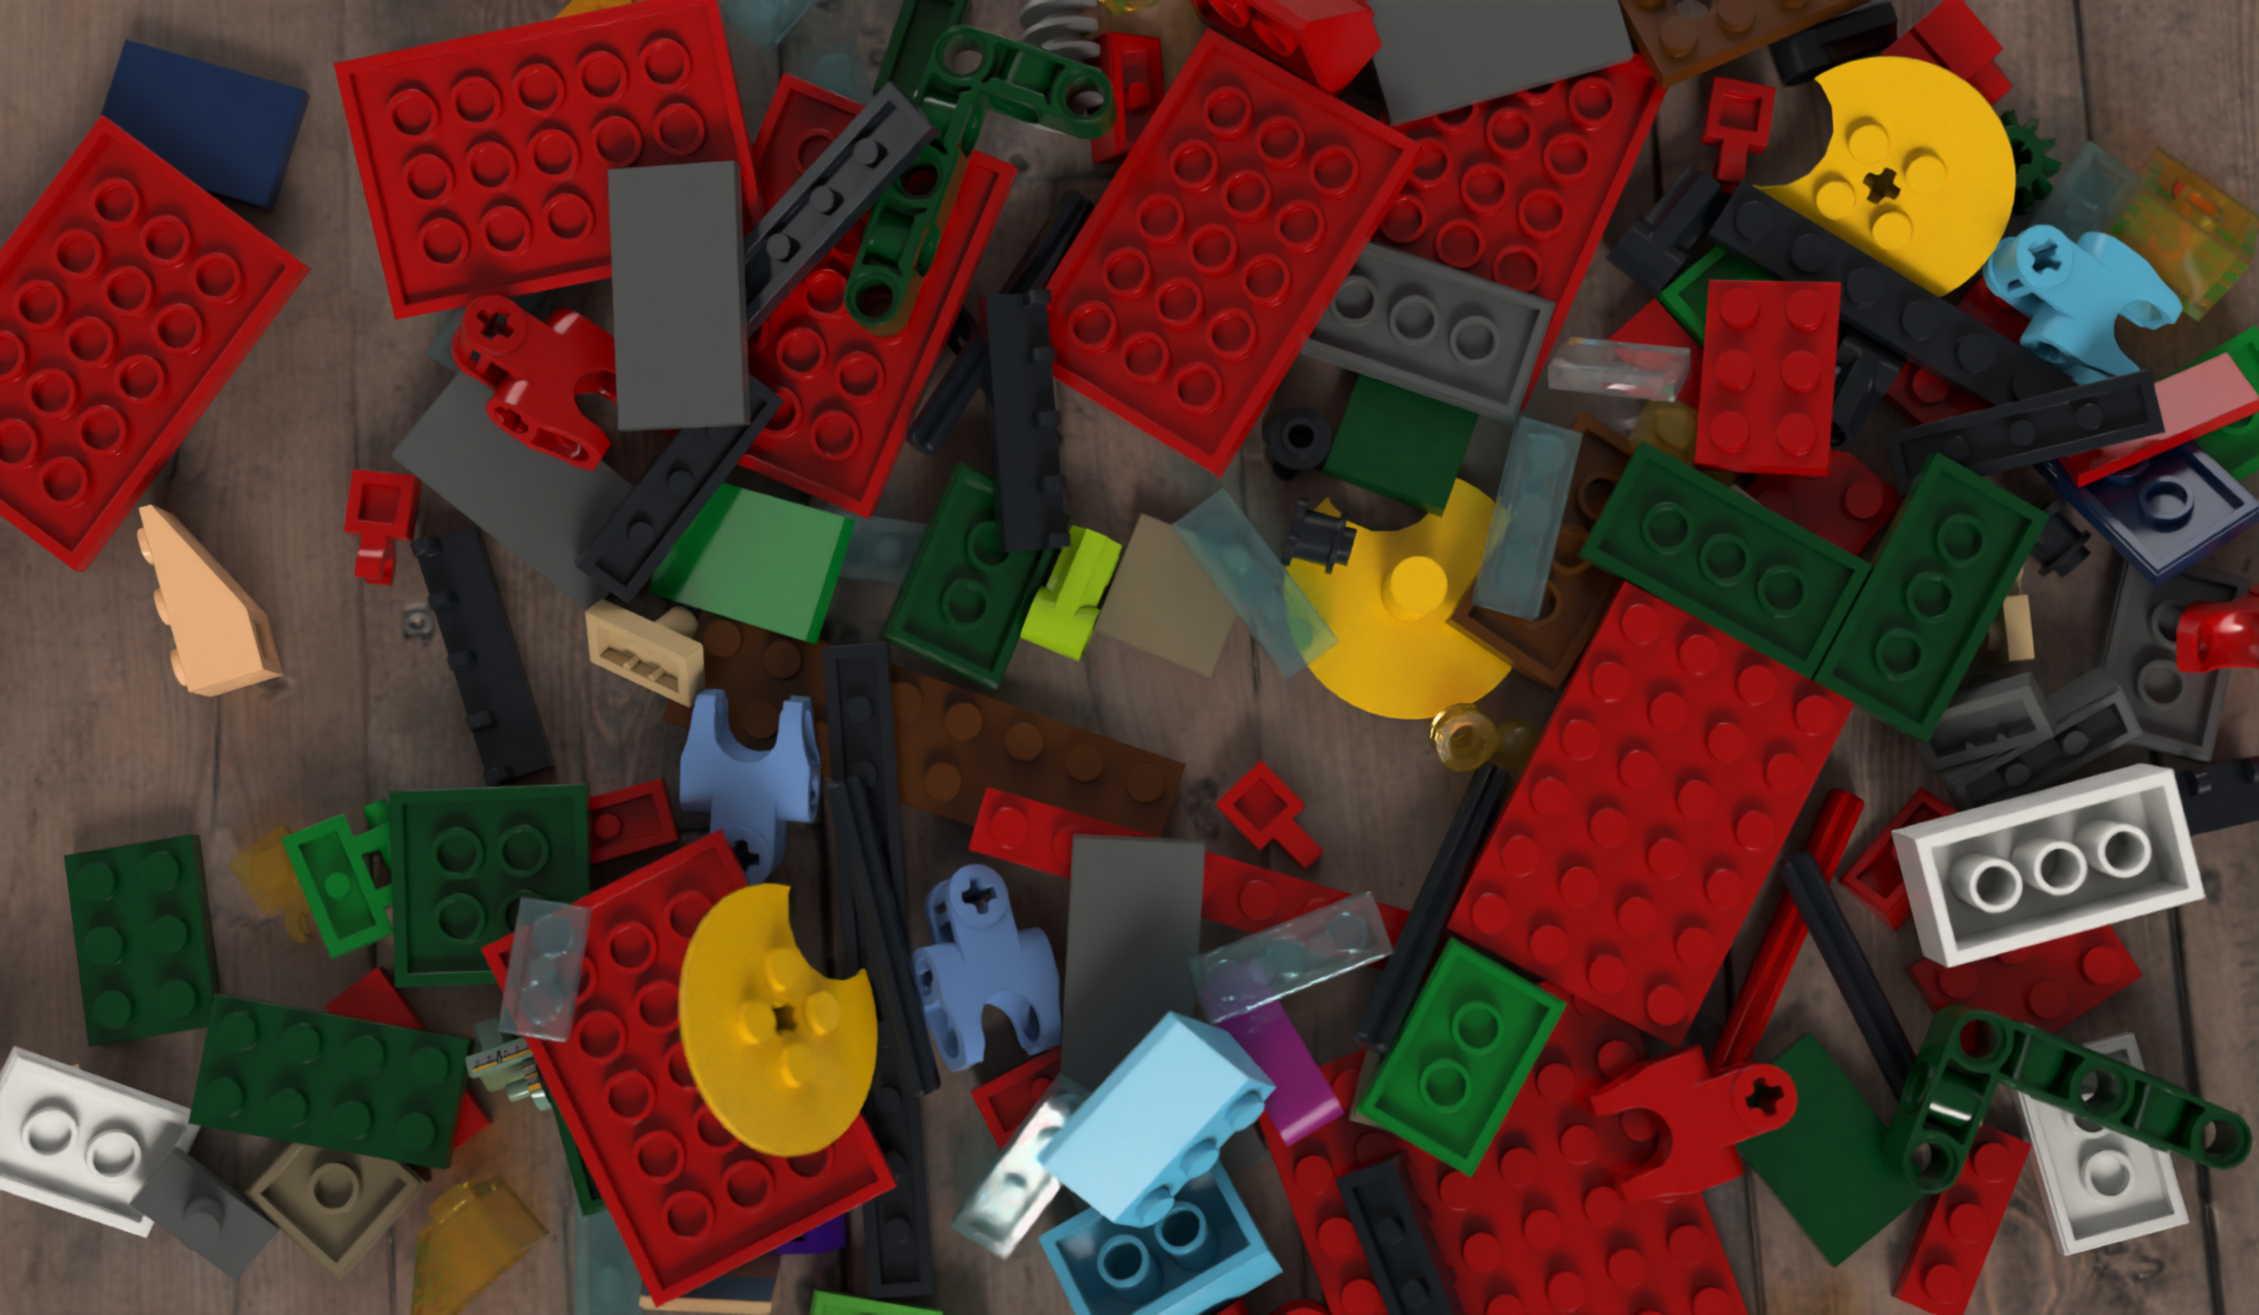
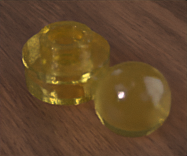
[1428,703,1542,772]

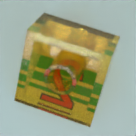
[2099,146,2259,322]
[411,1175,550,1315]

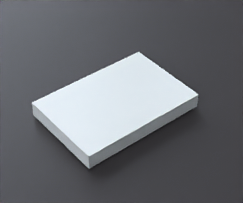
[2010,1032,2190,1256]
[0,1046,201,1238]

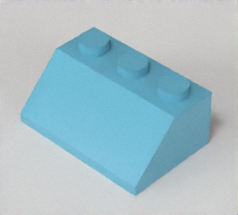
[1034,1011,1277,1228]
[1038,1157,1284,1315]

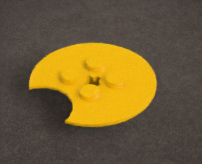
[1752,56,2016,298]
[1283,478,1512,719]
[680,884,878,1156]

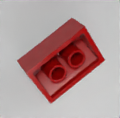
[1190,0,1382,98]

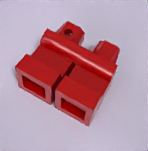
[1879,0,2013,106]

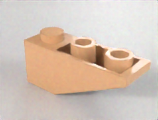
[137,504,283,697]

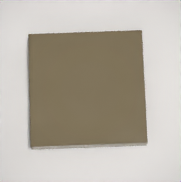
[1093,513,1259,679]
[243,1142,432,1281]

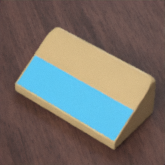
[639,1254,782,1315]

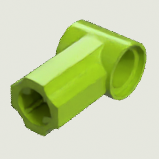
[1020,525,1122,662]

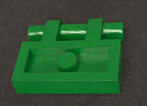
[281,799,393,960]

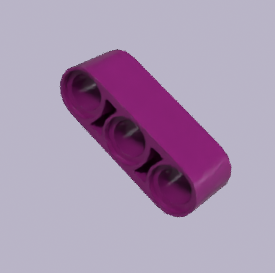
[1196,955,1344,1147]

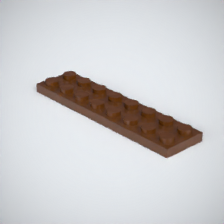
[662,610,1186,838]

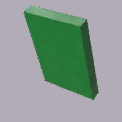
[647,482,855,645]
[1354,938,1567,1178]

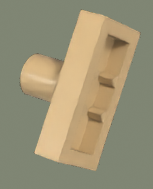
[585,599,706,708]

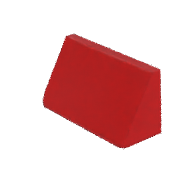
[1086,31,1164,165]
[1838,787,1959,932]

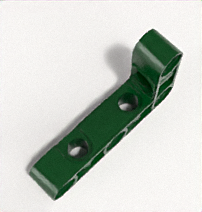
[844,25,1118,337]
[1881,1003,2253,1194]

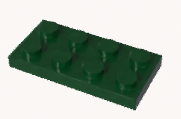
[1577,441,1873,680]
[1810,452,2050,743]
[188,993,475,1170]

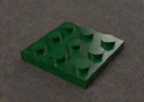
[389,783,594,988]

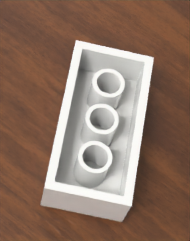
[1891,763,2205,967]

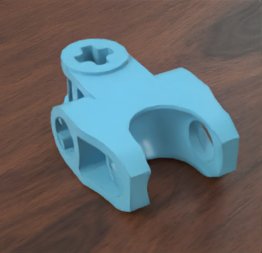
[1982,225,2183,385]

